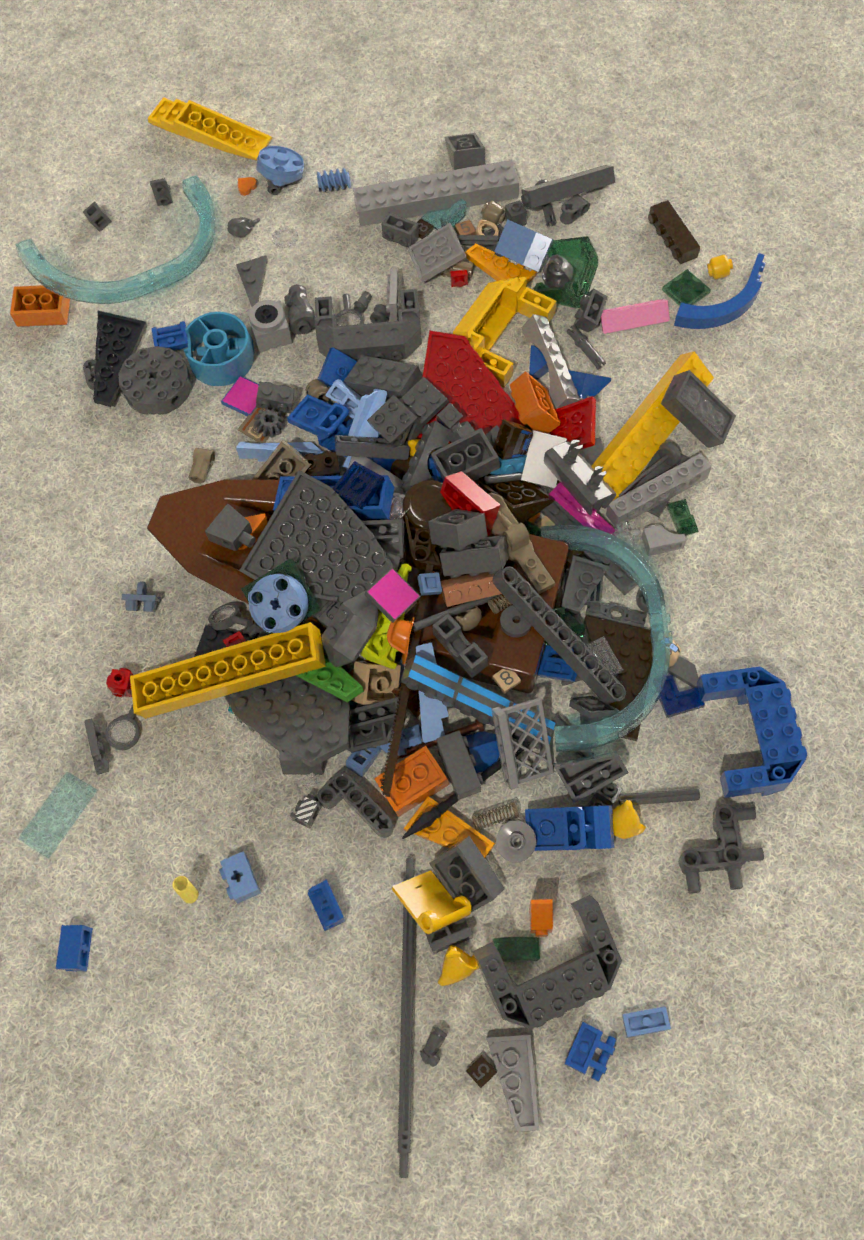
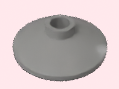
[496,820,536,863]

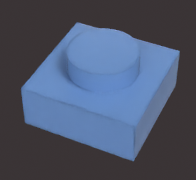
[418,573,442,595]

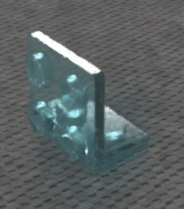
[421,199,466,230]

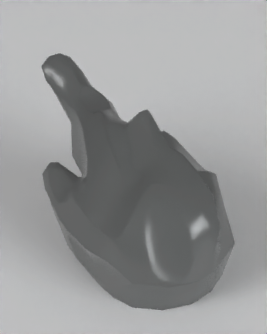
[227,217,260,238]

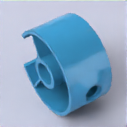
[184,312,254,386]

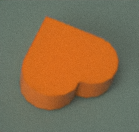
[238,177,257,196]

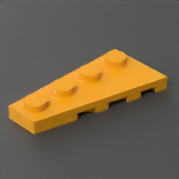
[465,243,537,284]
[404,796,495,858]

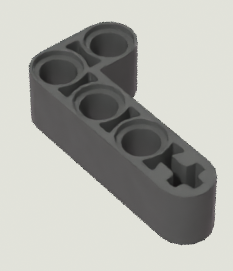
[317,772,394,838]

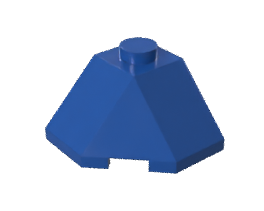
[568,370,611,399]

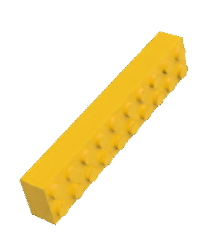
[591,351,714,501]
[130,622,326,719]

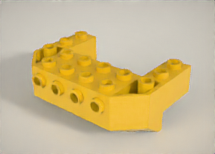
[453,277,557,388]

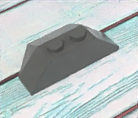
[321,590,378,668]
[347,697,399,753]

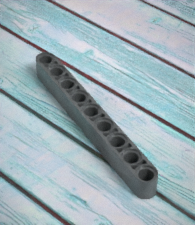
[493,567,626,704]

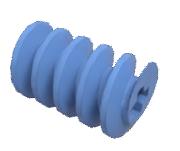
[317,168,351,192]

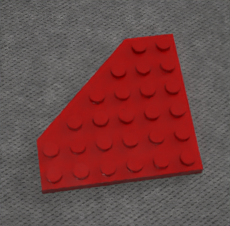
[416,330,524,443]

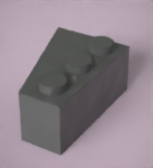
[362,519,406,562]
[553,752,629,803]

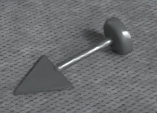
[619,442,681,497]

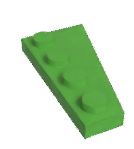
[295,656,364,702]

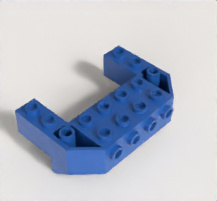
[697,666,807,798]

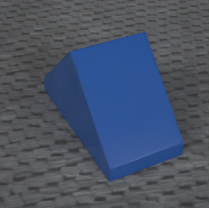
[529,345,549,380]

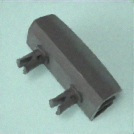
[544,440,617,515]

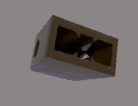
[493,419,533,460]

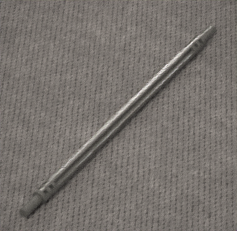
[397,858,415,1178]

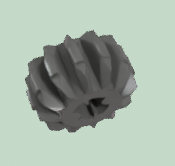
[254,406,284,438]

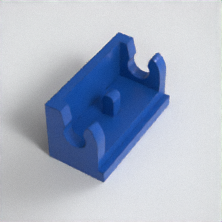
[308,879,346,931]
[55,925,93,972]

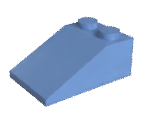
[494,219,554,272]

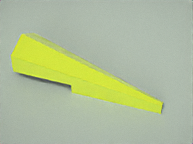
[360,564,412,669]

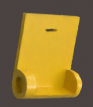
[392,870,471,934]

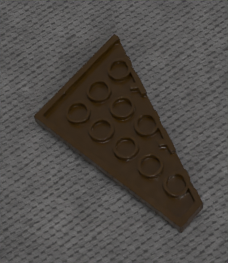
[584,615,659,741]

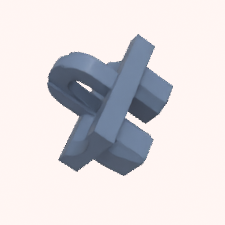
[122,581,161,612]

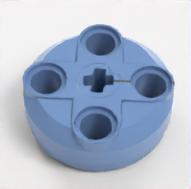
[256,146,304,186]
[248,574,308,633]

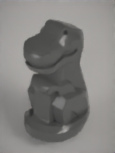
[284,284,315,335]

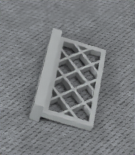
[491,698,554,790]

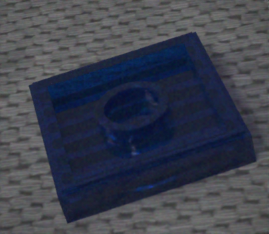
[332,461,385,510]

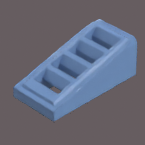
[346,746,382,777]

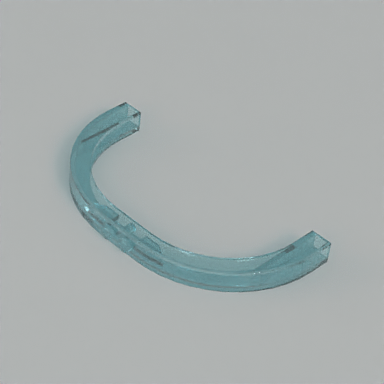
[15,175,216,304]
[541,525,673,752]

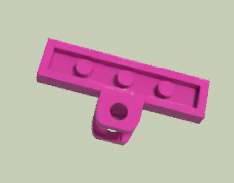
[549,482,616,544]

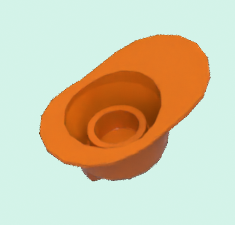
[387,617,414,665]

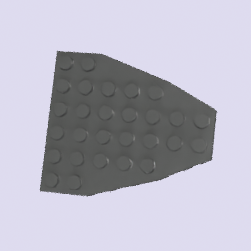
[239,470,395,602]
[224,665,351,767]

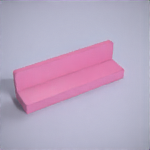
[600,299,670,334]

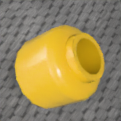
[707,255,733,280]

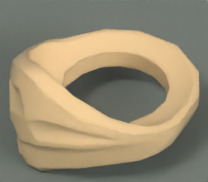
[476,219,499,236]

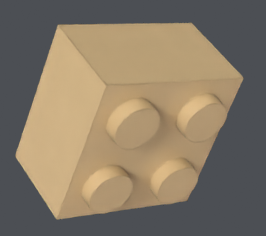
[351,661,401,705]

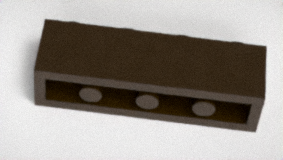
[648,200,700,264]

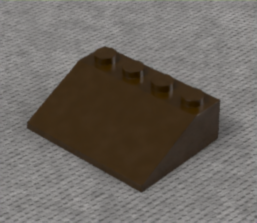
[473,473,555,523]

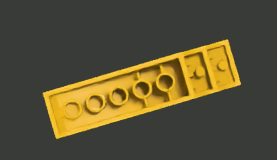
[148,97,272,161]

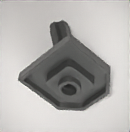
[569,696,619,744]

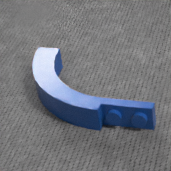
[674,253,766,329]

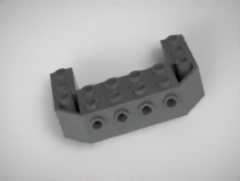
[314,289,422,361]
[472,895,622,1029]

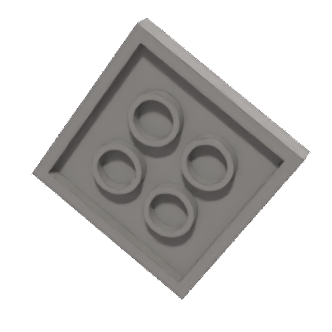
[407,223,467,283]

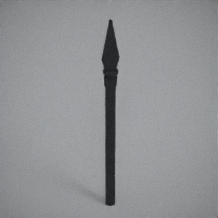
[402,741,529,839]

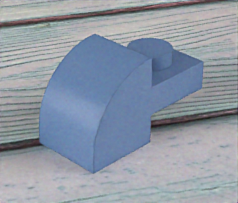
[380,724,422,756]

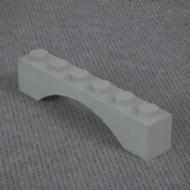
[522,314,580,409]

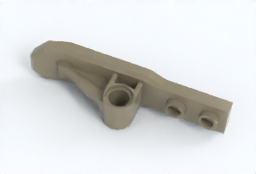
[488,493,555,594]

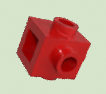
[106,668,133,697]

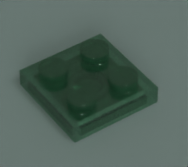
[662,269,711,306]

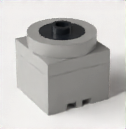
[247,300,292,353]

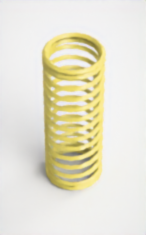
[172,876,199,903]

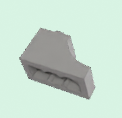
[641,525,686,556]

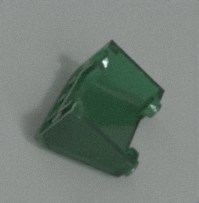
[533,236,599,309]

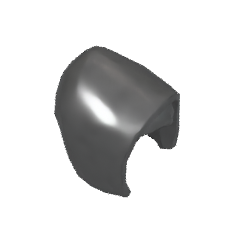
[542,254,573,290]

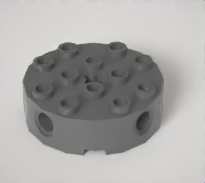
[118,346,191,415]

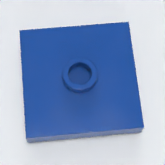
[317,347,357,387]

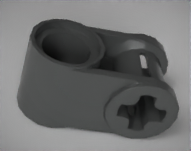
[560,194,590,224]

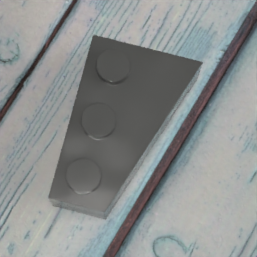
[436,731,484,800]

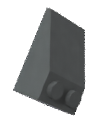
[444,133,486,170]

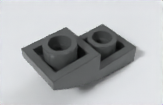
[586,782,623,807]

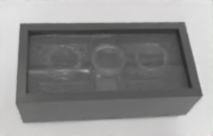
[661,370,736,448]

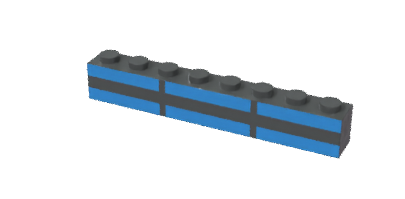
[400,655,555,749]

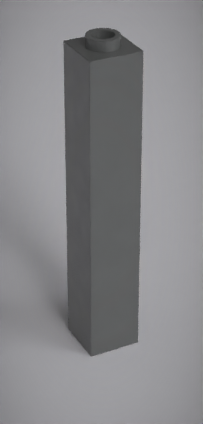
[521,165,615,208]

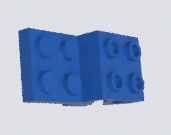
[287,394,354,458]
[525,806,615,851]

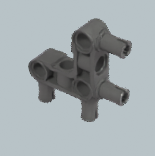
[678,804,764,894]

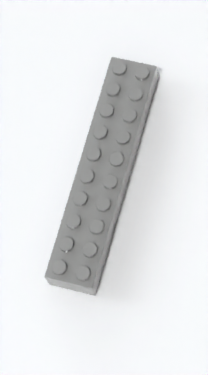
[353,160,519,226]

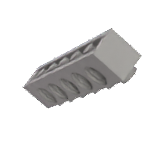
[606,453,712,528]

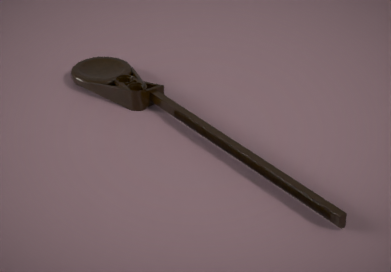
[381,480,452,797]

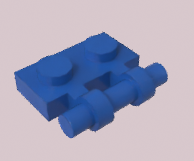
[564,1022,617,1082]

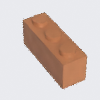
[440,572,502,607]

